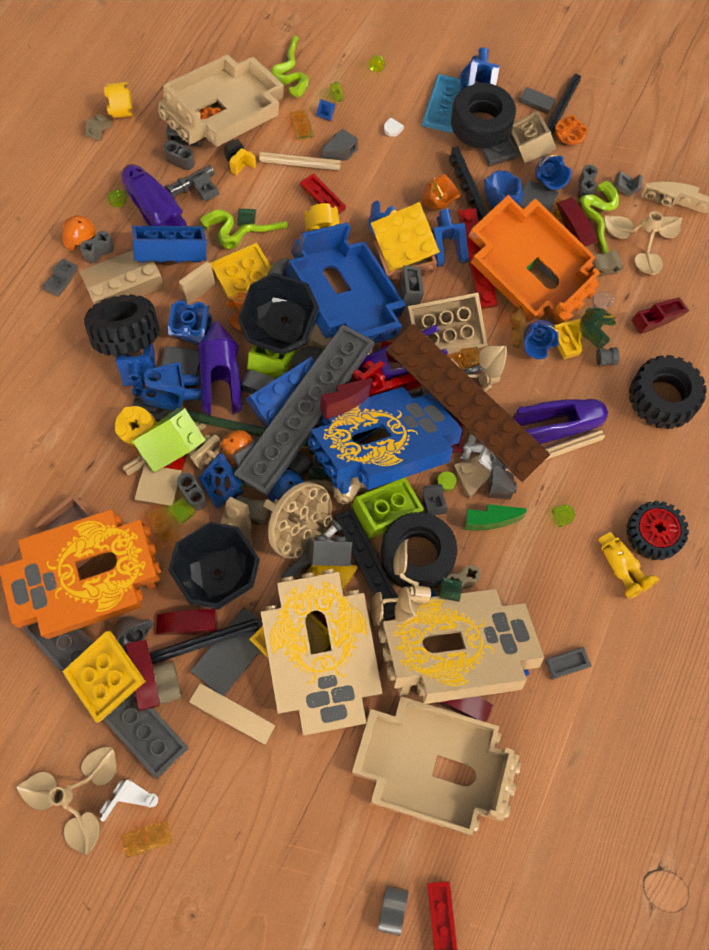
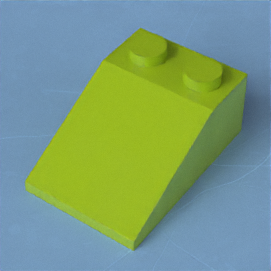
[247,345,297,379]
[132,408,206,472]
[351,477,424,539]

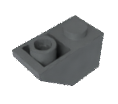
[321,129,358,161]

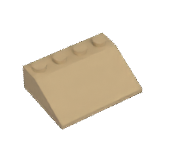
[79,250,164,304]
[405,293,488,354]

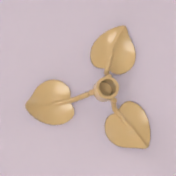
[604,211,682,275]
[451,345,507,392]
[370,539,431,627]
[17,747,117,855]

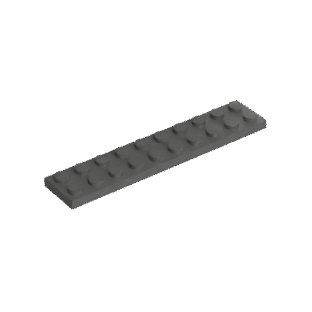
[234,325,375,496]
[22,622,190,780]

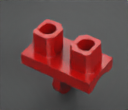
[352,360,386,389]

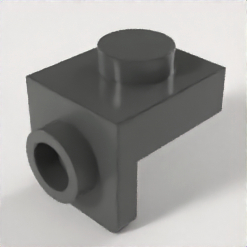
[614,171,643,197]
[192,172,219,201]
[423,484,447,516]

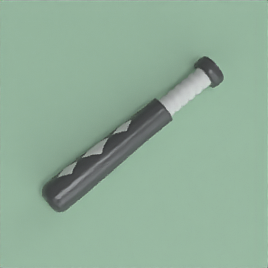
[281,520,342,579]

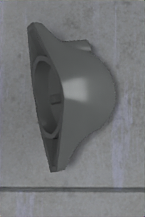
[111,617,154,651]

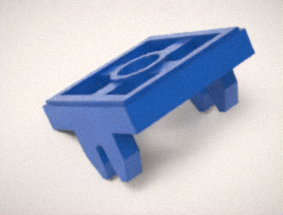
[198,454,244,508]

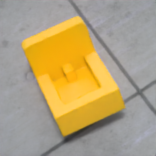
[229,148,256,175]

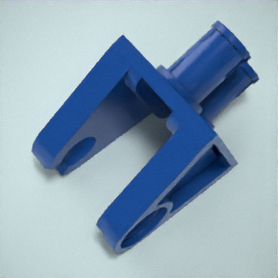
[460,47,499,90]
[432,209,469,267]
[116,343,157,396]
[141,362,201,411]

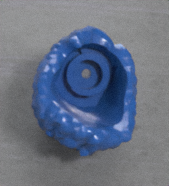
[484,170,523,209]

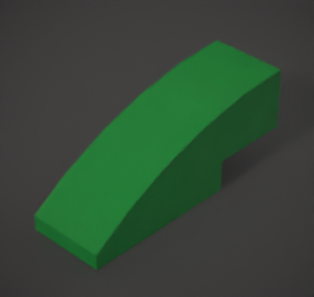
[464,504,527,531]

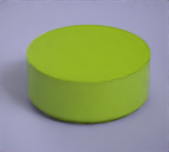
[437,471,457,492]

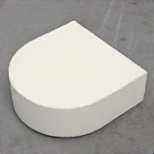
[384,118,404,137]

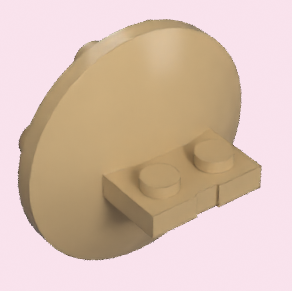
[263,482,332,558]

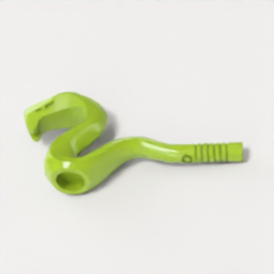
[271,36,309,97]
[577,181,619,254]
[200,209,288,249]

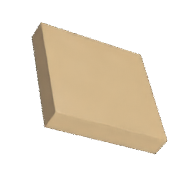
[179,261,215,304]
[134,464,182,508]

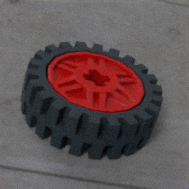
[627,501,689,560]

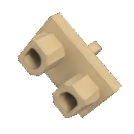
[188,435,222,471]

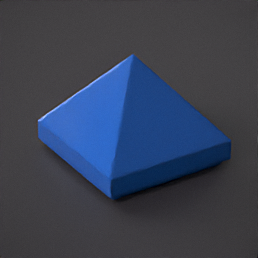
[316,99,336,121]

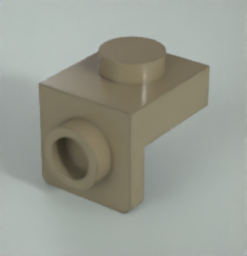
[86,114,112,141]

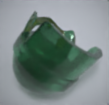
[580,308,616,348]

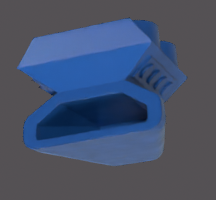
[168,300,212,345]

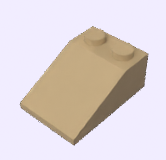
[511,111,556,164]

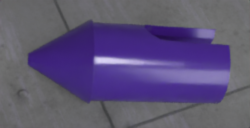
[197,321,242,416]

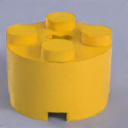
[104,82,133,118]
[304,204,340,232]
[115,406,157,447]

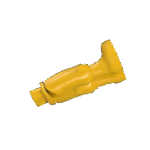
[598,532,659,599]

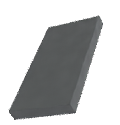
[191,607,263,696]

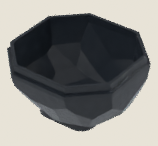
[238,273,320,355]
[168,522,260,610]

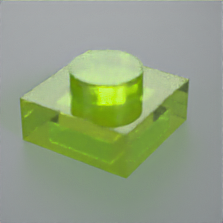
[167,497,196,525]

